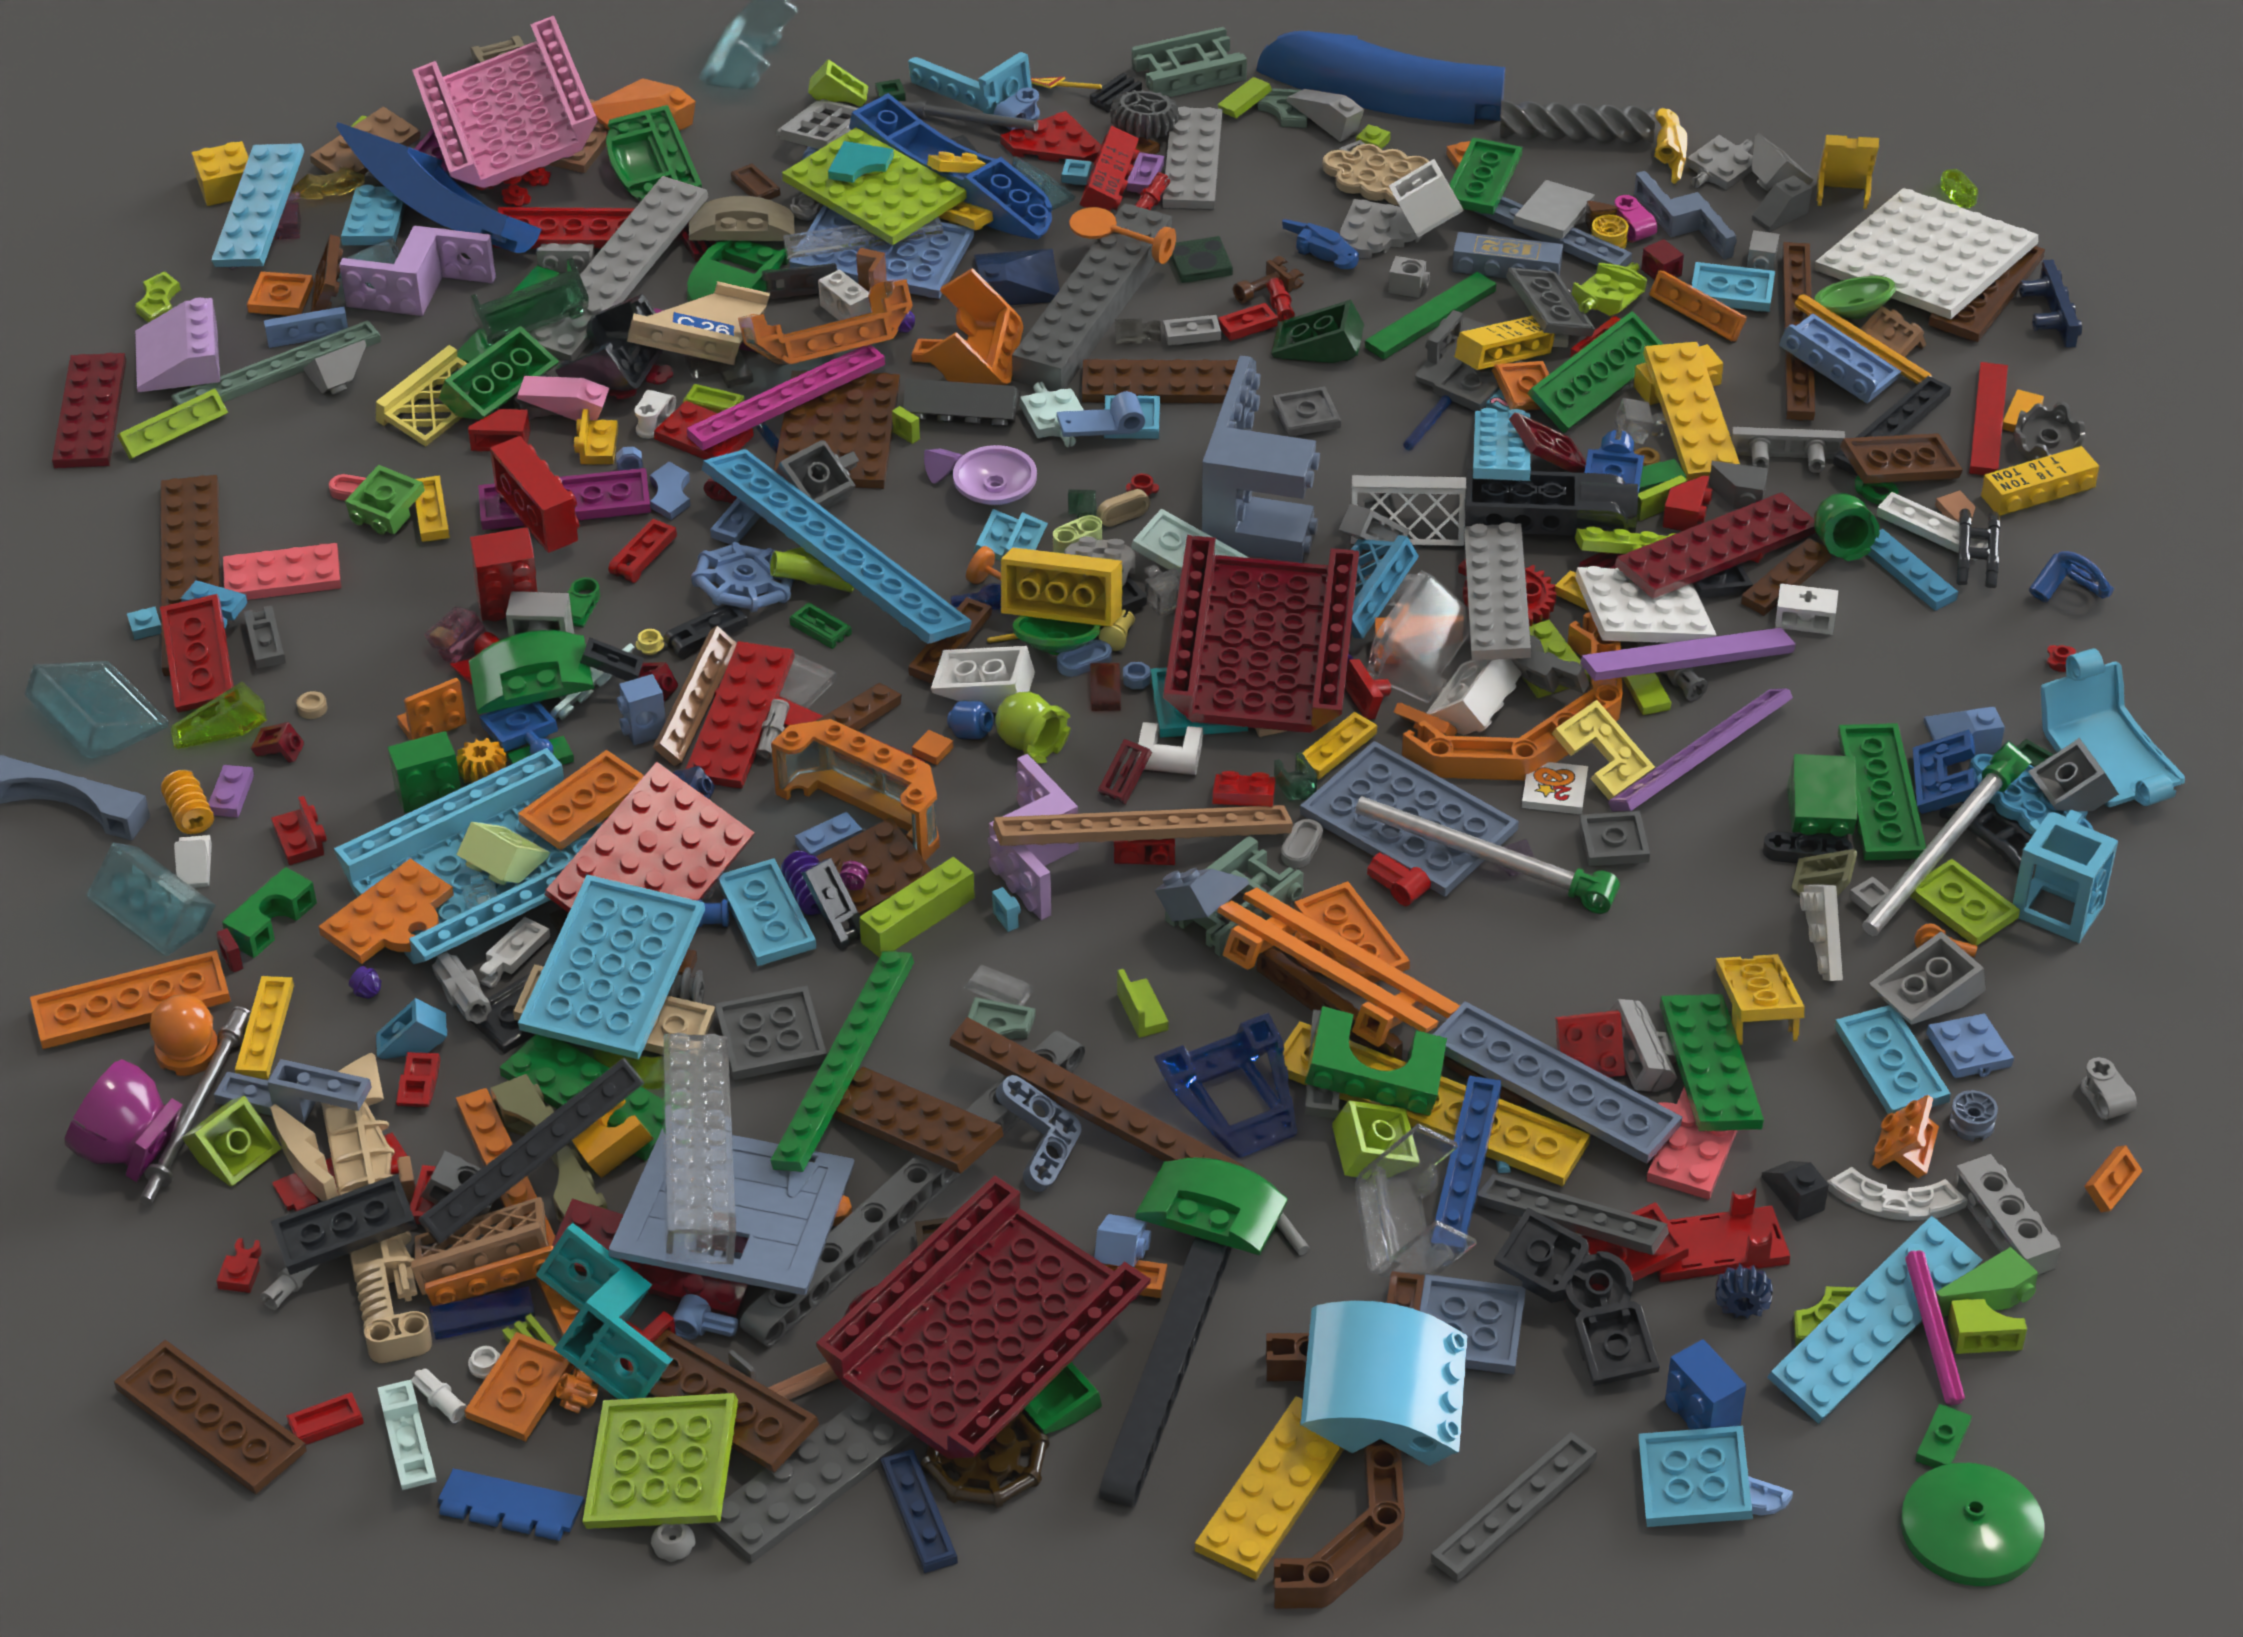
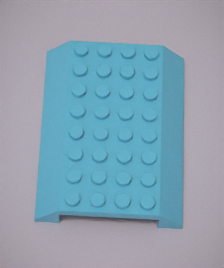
[334,748,602,964]

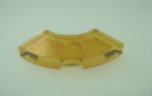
[291,167,365,199]

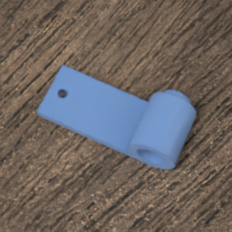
[1056,391,1145,437]

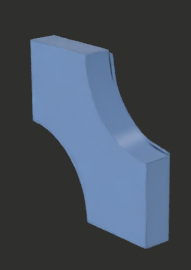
[650,461,690,520]

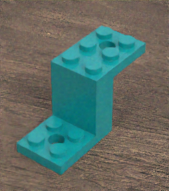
[536,1223,673,1399]

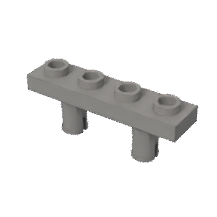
[1731,427,1845,473]

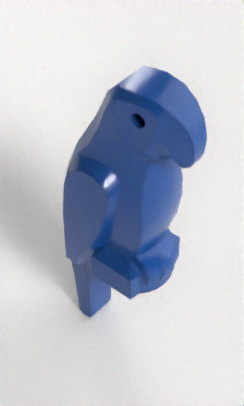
[1282,219,1359,269]

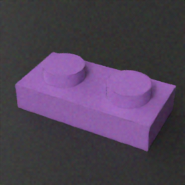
[1127,152,1164,194]
[209,765,254,818]

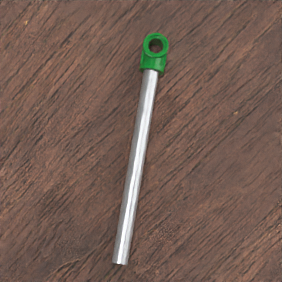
[1862,741,2032,936]
[1355,796,1620,914]

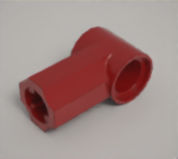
[1367,852,1431,906]

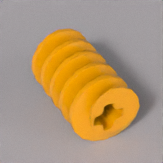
[161,770,214,834]

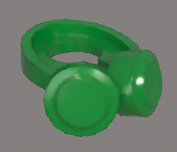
[1855,475,1899,505]

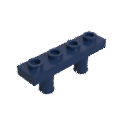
[2019,260,2082,348]

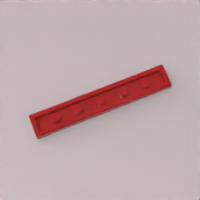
[1969,362,2008,475]

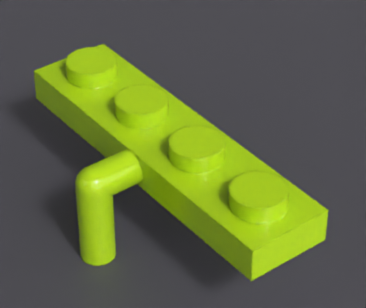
[1575,527,1676,554]

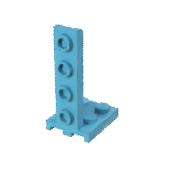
[908,52,1032,114]

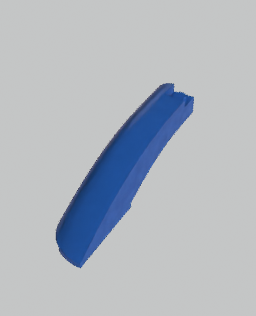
[1256,31,1505,125]
[849,93,1052,240]

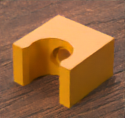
[572,1099,654,1178]

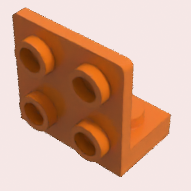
[397,678,467,740]

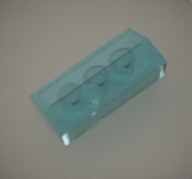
[86,842,216,956]

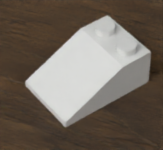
[931,646,1035,712]

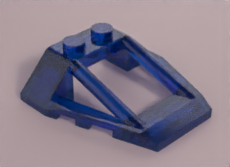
[1154,1012,1297,1158]

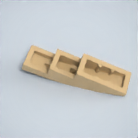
[270,1104,338,1202]

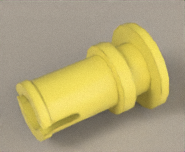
[1099,610,1135,651]

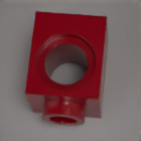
[1641,239,1684,280]

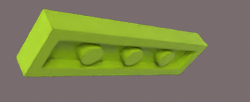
[117,388,228,460]

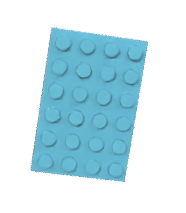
[518,874,705,1060]

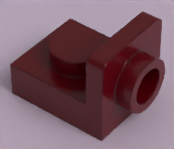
[626,662,678,701]
[250,722,304,763]

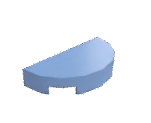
[1748,1476,1793,1516]

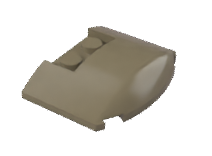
[689,196,795,241]

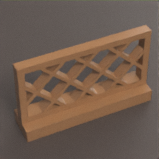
[411,1197,549,1295]

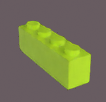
[859,856,975,958]

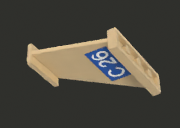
[627,281,770,365]

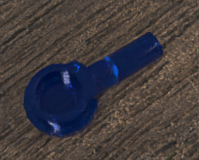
[950,583,1001,610]

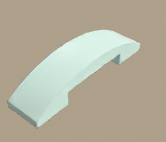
[378,1380,437,1490]

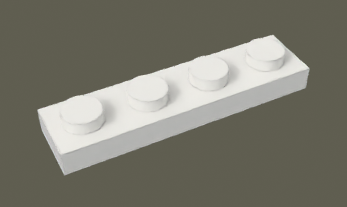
[1876,492,1988,561]

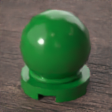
[1814,493,1880,561]

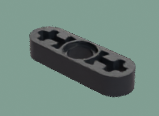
[1763,831,1853,863]

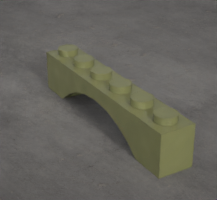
[491,1074,608,1225]

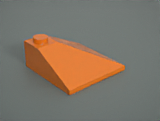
[591,78,696,131]

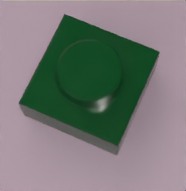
[875,79,906,101]

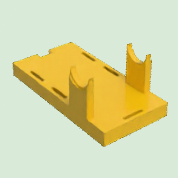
[1816,135,1879,209]
[1716,954,1805,1045]

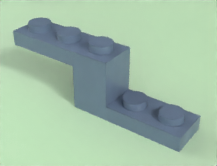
[1634,171,1737,259]
[214,1059,372,1123]

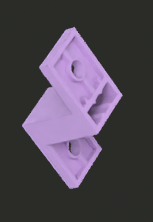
[339,226,496,316]
[988,754,1079,920]

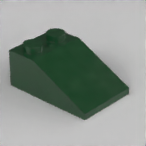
[1271,299,1364,363]

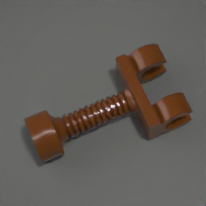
[1233,256,1304,304]

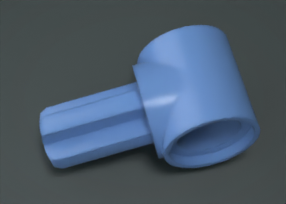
[673,1294,738,1340]

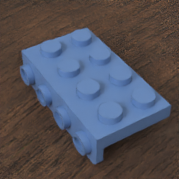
[1779,313,1901,404]

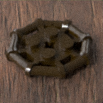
[921,1410,1050,1508]

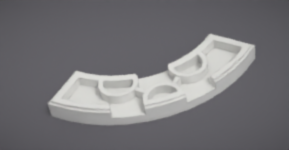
[1827,1167,1968,1221]

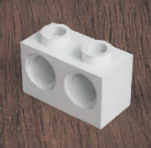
[818,269,872,320]

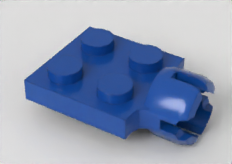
[1584,430,1644,493]

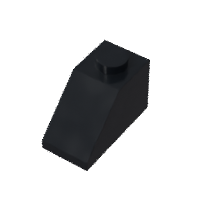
[1761,1161,1829,1221]

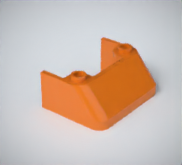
[923,268,1023,385]

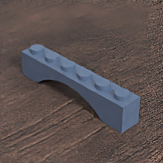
[0,755,150,841]

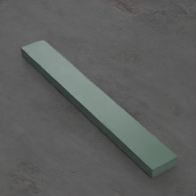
[171,320,381,407]

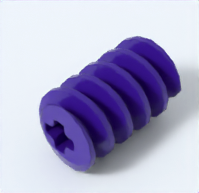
[781,851,821,915]

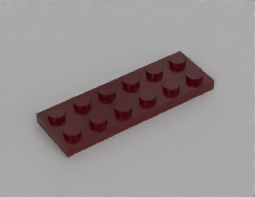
[52,353,127,468]
[552,1198,751,1318]

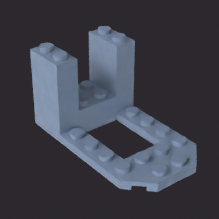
[1202,356,1320,563]

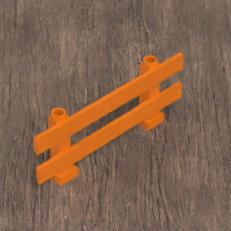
[1217,887,1460,1047]

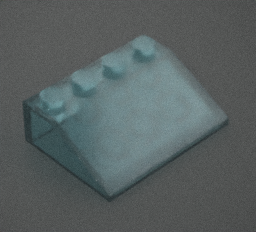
[25,661,169,758]

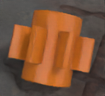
[556,1368,598,1414]

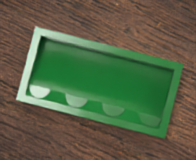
[1023,1362,1102,1434]

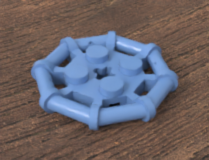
[691,542,795,612]

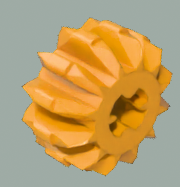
[456,738,507,783]

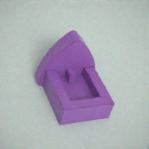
[924,448,963,483]

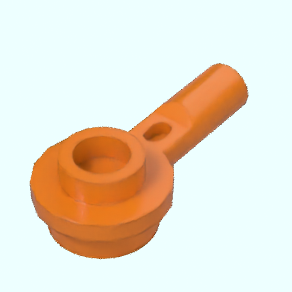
[1914,924,1977,958]

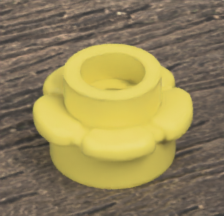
[636,629,664,655]

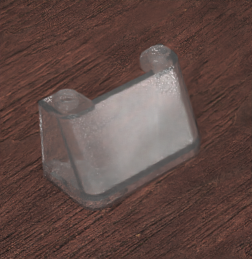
[1367,571,1471,704]

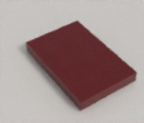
[1509,412,1586,473]

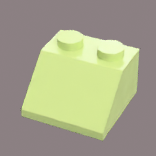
[456,822,550,885]

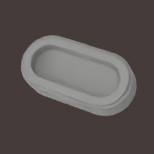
[1281,819,1323,868]

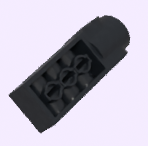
[1465,469,1638,536]

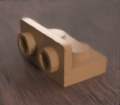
[1860,306,1927,357]

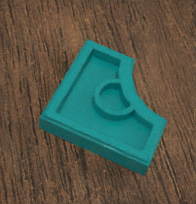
[828,141,894,183]

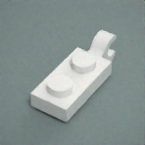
[480,917,550,988]

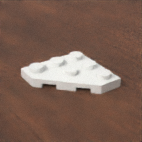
[1800,885,1843,981]

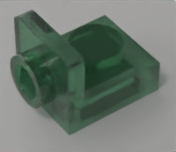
[1068,489,1097,519]

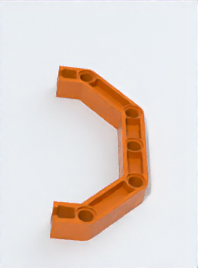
[1402,612,1623,781]

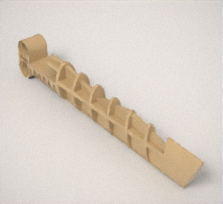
[321,1053,432,1363]

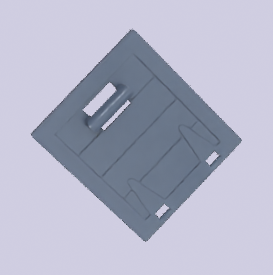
[609,1123,854,1295]

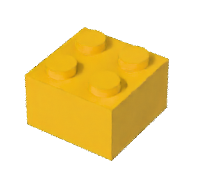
[192,141,249,206]

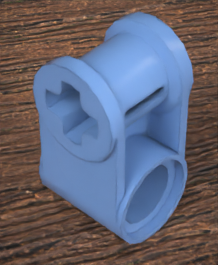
[993,87,1040,130]

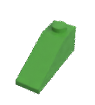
[1936,1247,2038,1317]

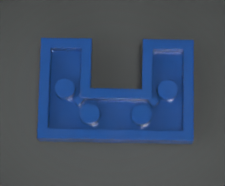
[1913,729,1978,814]

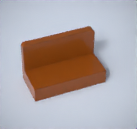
[856,248,887,292]

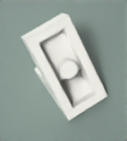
[174,835,212,889]

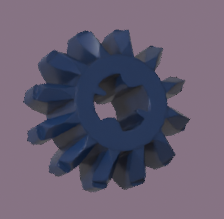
[1715,1264,1773,1320]

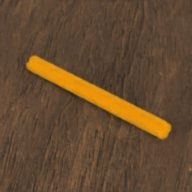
[1795,294,1932,384]

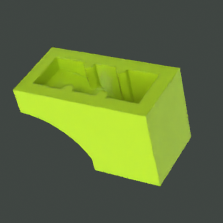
[808,59,868,107]
[1947,1299,2027,1354]

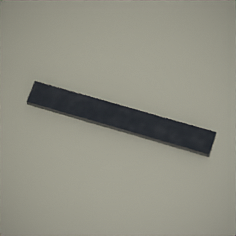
[418,1058,644,1245]

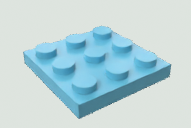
[1638,1426,1753,1527]

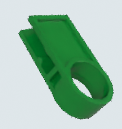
[568,577,601,628]

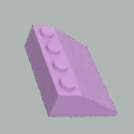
[135,297,220,392]

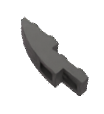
[1511,635,1590,693]

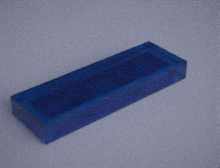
[429,1286,536,1340]

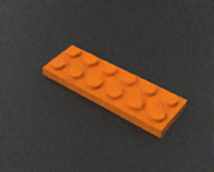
[30,950,231,1049]

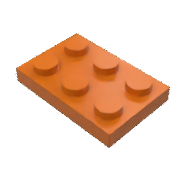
[464,1332,575,1442]

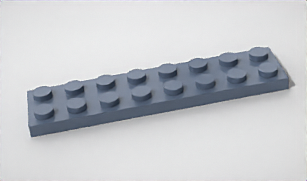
[1433,1001,1682,1164]

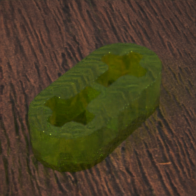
[1940,169,1978,208]

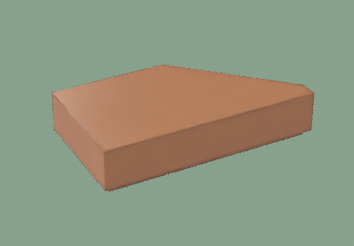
[1935,490,1976,522]

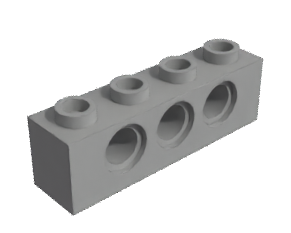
[1953,1154,2061,1275]

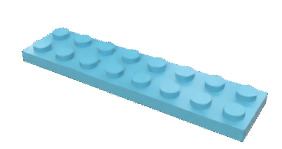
[1767,1216,1983,1424]

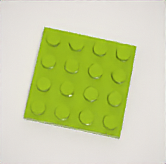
[582,1393,738,1529]

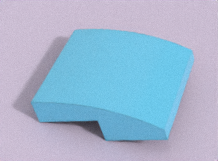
[973,509,1048,560]

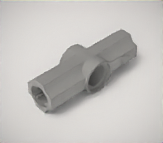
[432,952,492,1024]

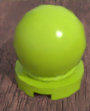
[995,691,1071,763]

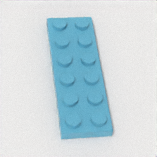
[211,143,305,267]
[1473,408,1530,481]

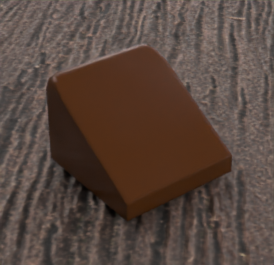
[1585,201,1617,232]

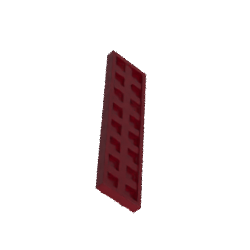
[1615,492,1816,599]

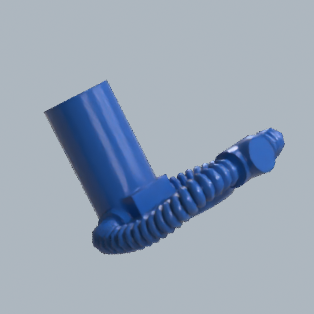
[2029,551,2114,602]

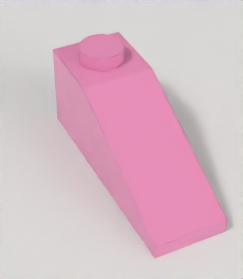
[517,376,609,421]

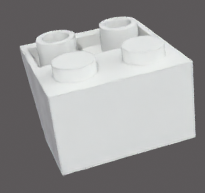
[1389,159,1464,238]

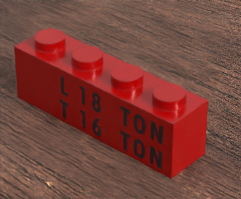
[1079,125,1139,212]

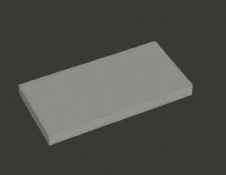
[1513,180,1595,239]

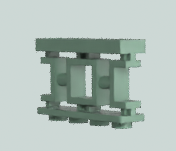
[1131,27,1247,97]
[1165,836,1304,957]

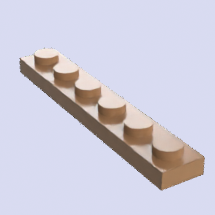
[653,626,737,766]

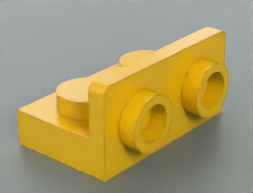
[574,409,618,464]

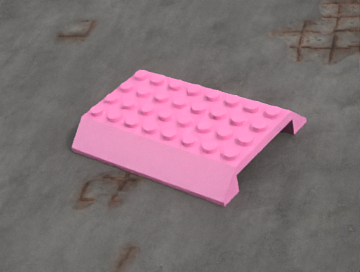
[412,16,598,188]

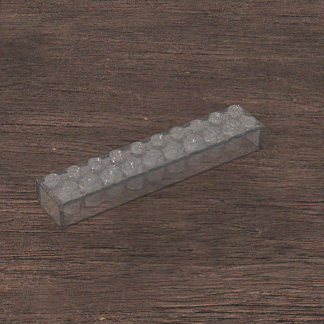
[661,1033,736,1265]

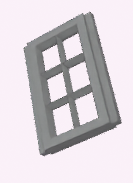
[776,99,859,149]

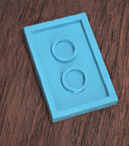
[1692,262,1775,312]

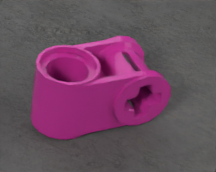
[1614,195,1657,243]

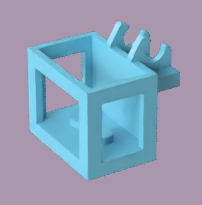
[2013,810,2118,943]

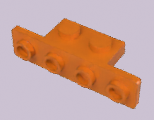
[424,1245,554,1308]

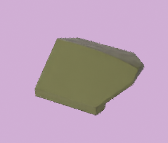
[1791,849,1857,897]

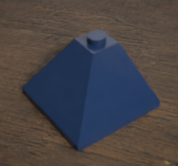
[974,248,1060,305]

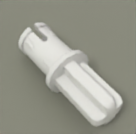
[412,1368,467,1423]

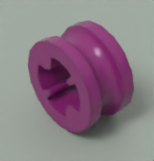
[839,861,869,890]

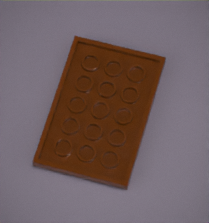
[774,370,900,489]

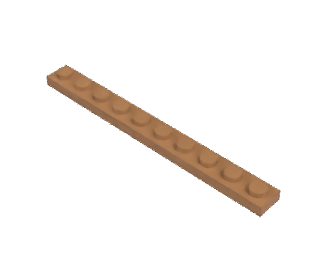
[993,805,1293,846]

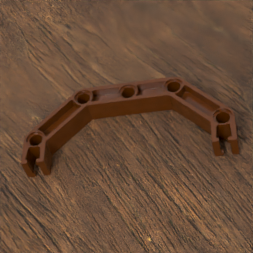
[1266,1333,1405,1609]

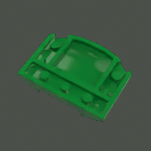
[606,105,702,201]
[469,630,594,714]
[1135,1157,1288,1256]

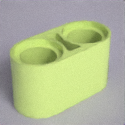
[1053,515,1102,554]

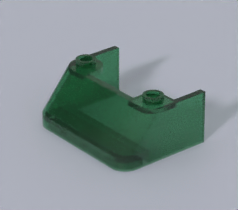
[471,257,589,345]

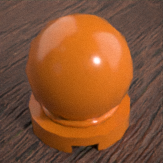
[150,995,219,1076]

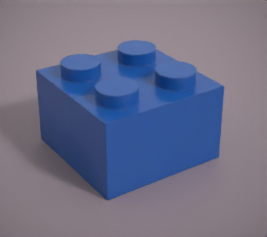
[1665,1339,1746,1430]

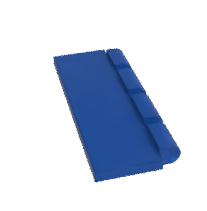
[438,1468,585,1541]

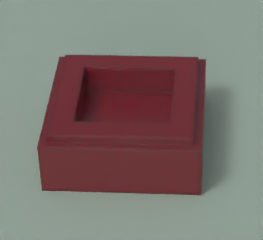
[216,928,243,973]

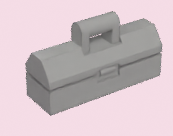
[1611,999,1677,1092]

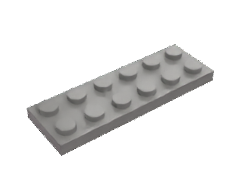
[1163,106,1222,209]

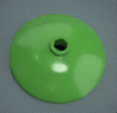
[1814,276,1896,319]

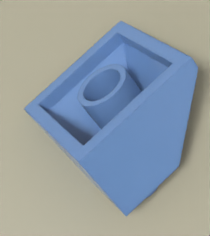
[1924,707,2005,755]

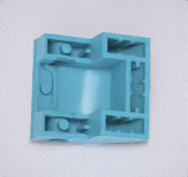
[1300,1301,1467,1466]

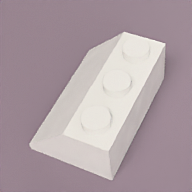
[1427,659,1522,735]

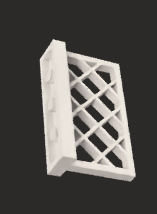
[1351,475,1466,546]

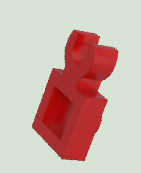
[216,1238,262,1293]

